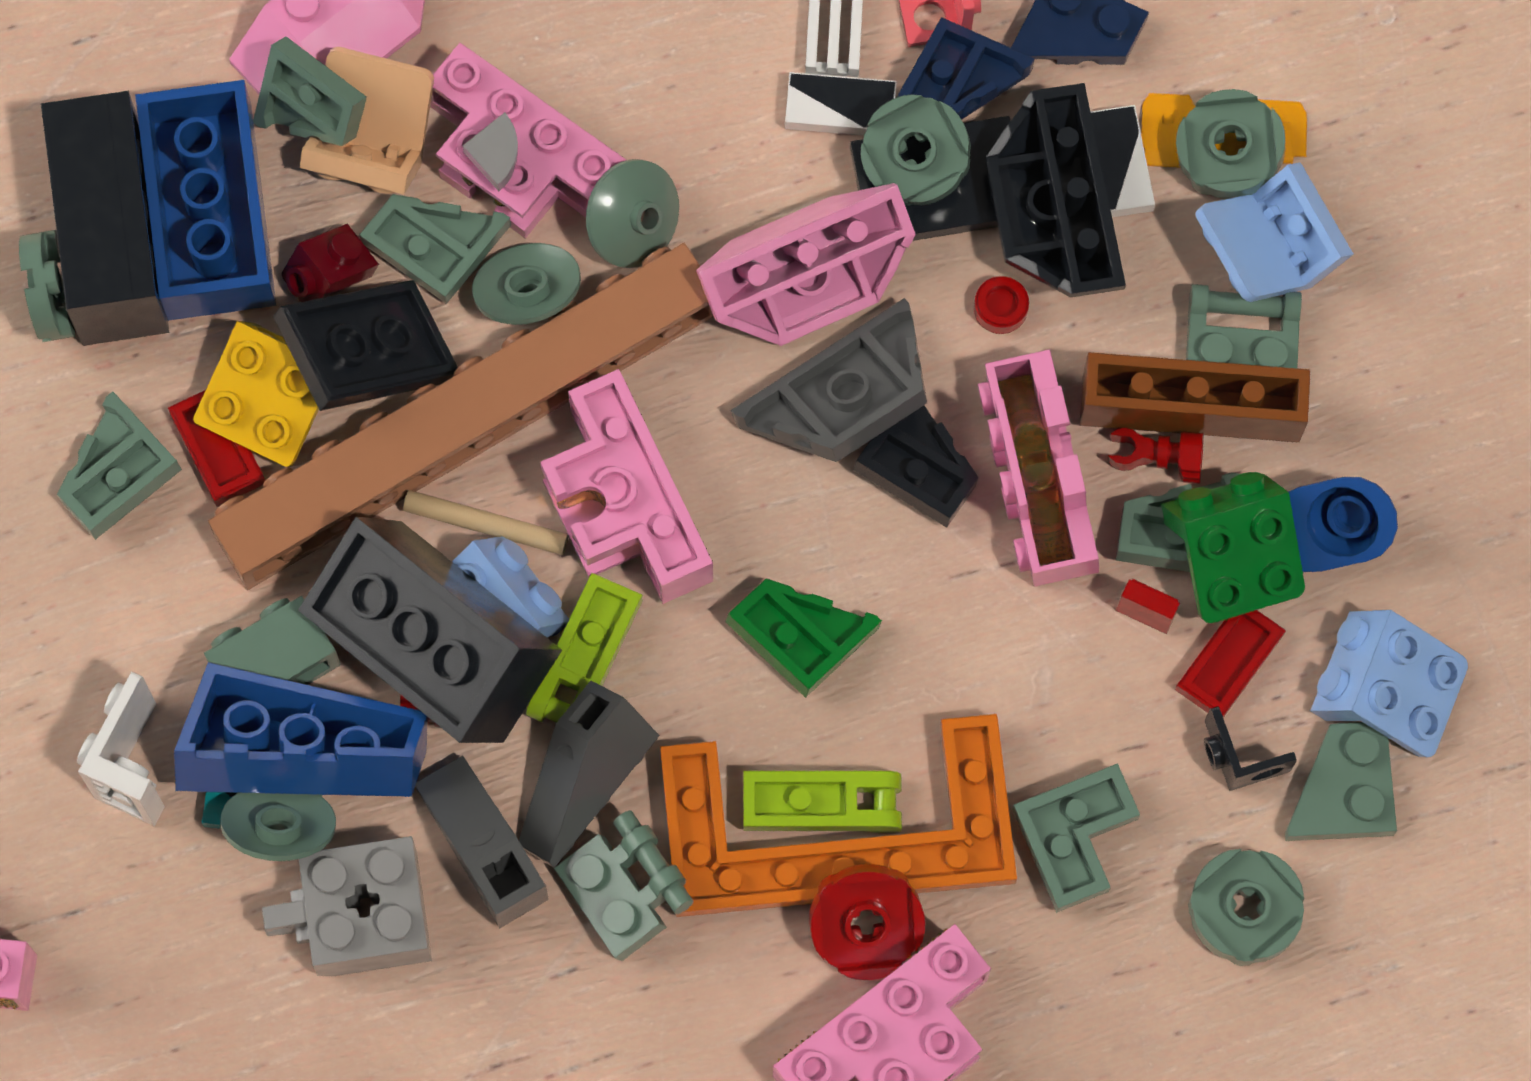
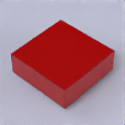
[1116,579,1180,635]

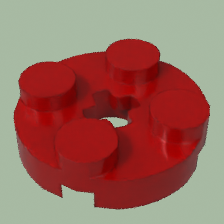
[809,864,925,980]

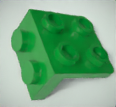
[1161,472,1305,623]

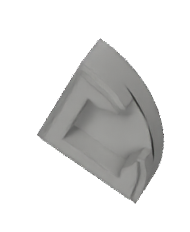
[463,112,518,191]

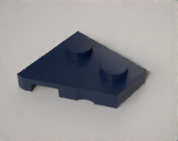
[1011,0,1149,65]
[896,17,1035,120]

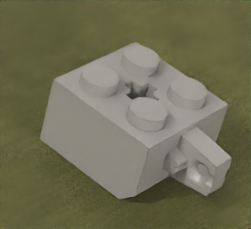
[262,836,432,976]

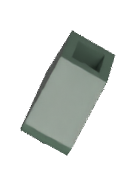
[204,595,341,685]

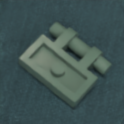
[554,810,694,961]

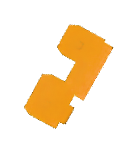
[1141,93,1307,168]

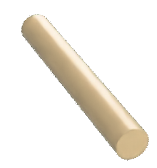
[403,490,569,555]

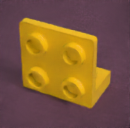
[193,321,319,467]

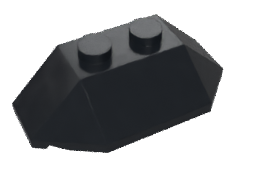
[985,83,1126,298]

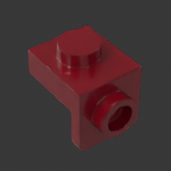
[282,223,379,302]

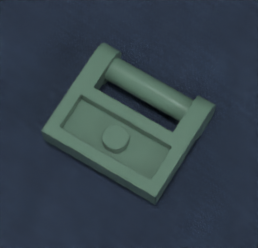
[1186,284,1302,368]

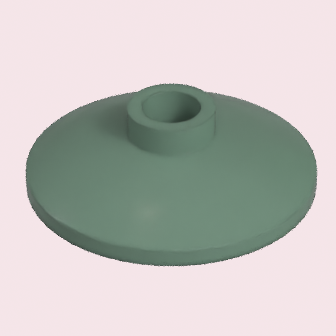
[586,159,679,268]
[472,243,581,325]
[221,793,336,861]

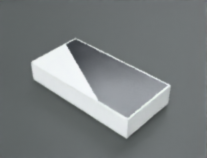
[785,72,897,136]
[1090,105,1155,217]

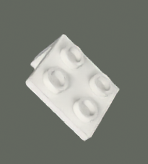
[77,672,165,827]

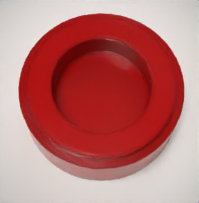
[974,276,1029,334]

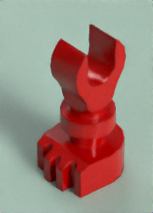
[1108,428,1204,484]

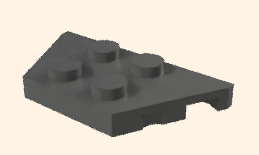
[731,298,927,462]

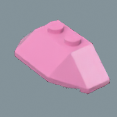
[229,0,425,94]
[696,183,916,346]

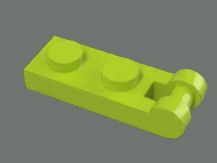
[526,573,643,723]
[743,771,902,834]

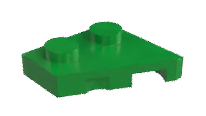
[725,578,882,698]

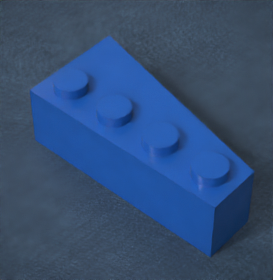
[174,662,428,797]

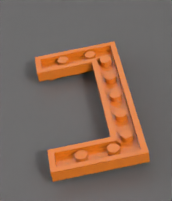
[660,714,1017,917]

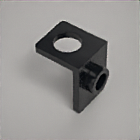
[1204,706,1297,791]

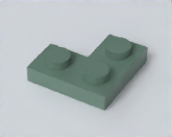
[1012,763,1140,913]

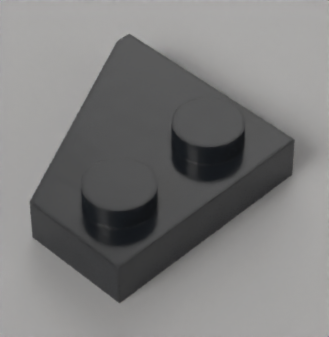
[854,405,979,528]

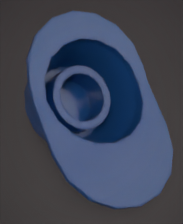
[1288,477,1398,572]

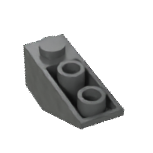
[519,681,660,867]
[415,756,549,929]

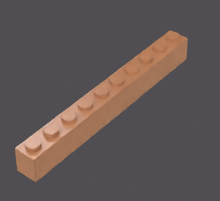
[208,242,714,591]

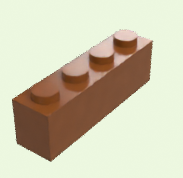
[1080,352,1310,443]

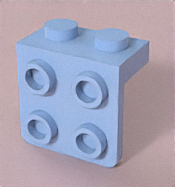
[1196,162,1354,302]
[452,536,569,637]
[1310,610,1468,757]

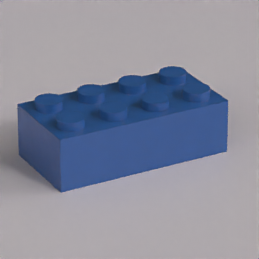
[135,80,277,321]

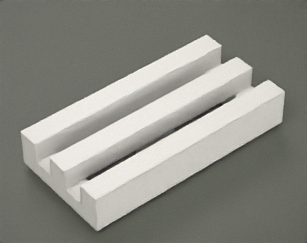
[805,0,863,77]

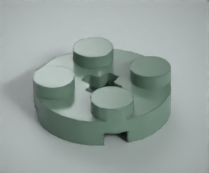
[1176,89,1286,199]
[861,94,971,206]
[19,230,75,342]
[1188,849,1304,966]

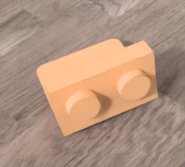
[300,47,434,195]

